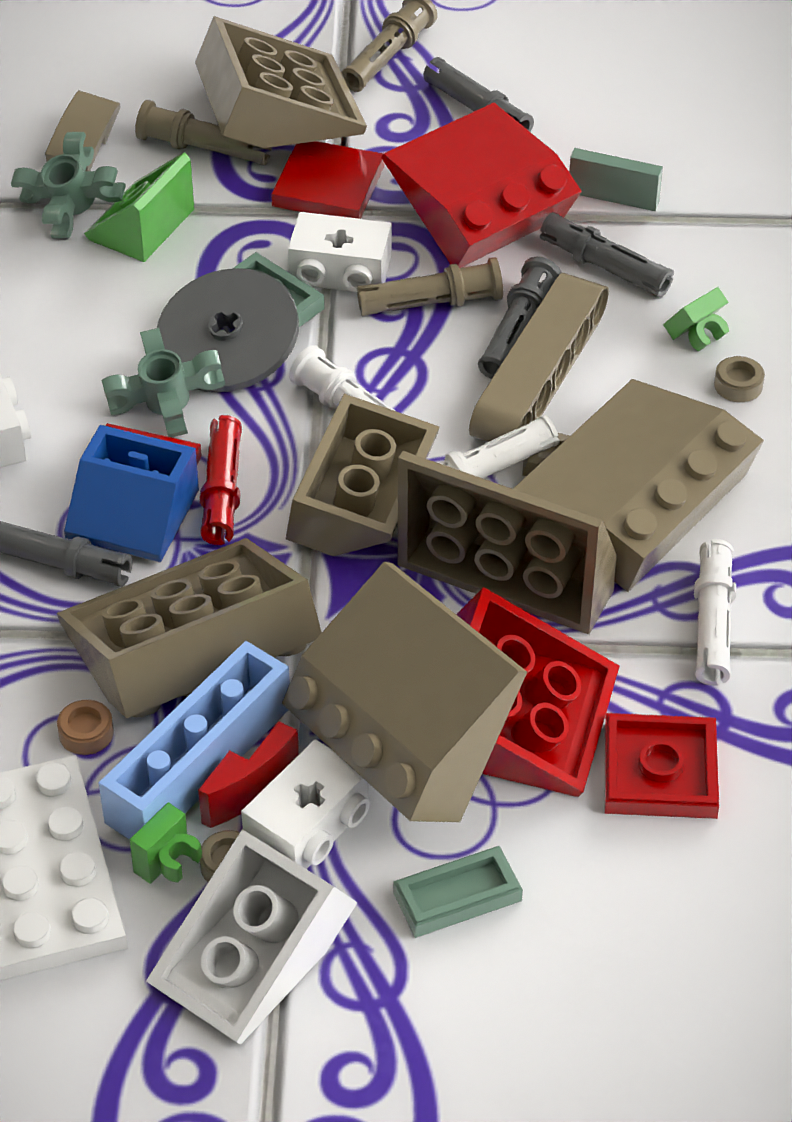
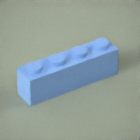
[98,641,290,839]

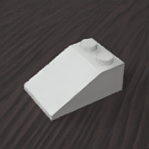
[146,829,357,1044]

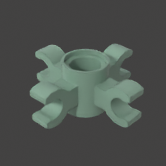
[11,132,126,238]
[101,327,225,437]

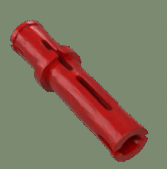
[199,415,242,545]

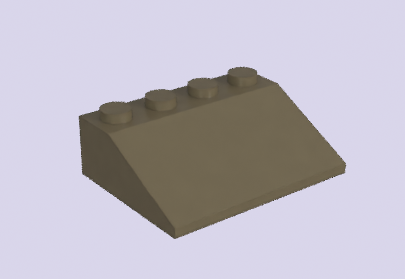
[195,16,367,148]
[513,379,764,592]
[398,451,617,634]
[57,538,322,719]
[282,562,527,822]

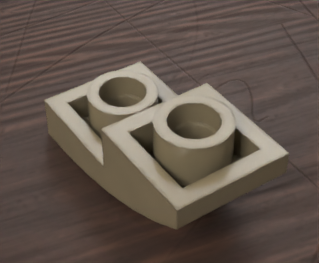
[45,90,121,171]

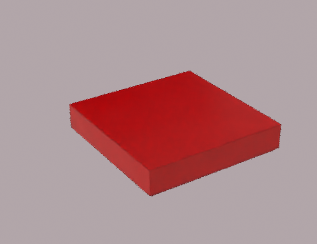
[271,141,385,219]
[604,713,719,819]

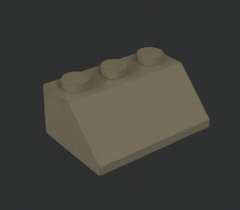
[285,393,440,556]

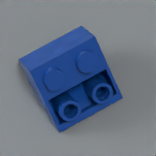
[64,425,199,563]

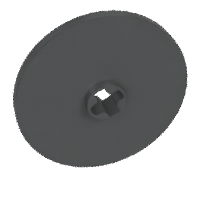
[157,268,299,392]

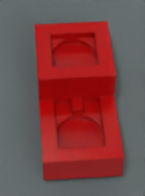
[198,721,299,828]

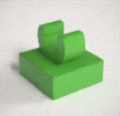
[663,287,729,351]
[129,802,202,884]

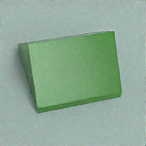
[84,152,194,262]

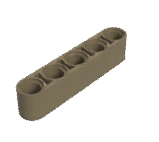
[469,273,609,442]

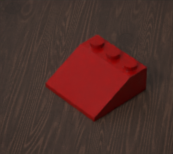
[381,103,582,268]
[456,587,620,797]

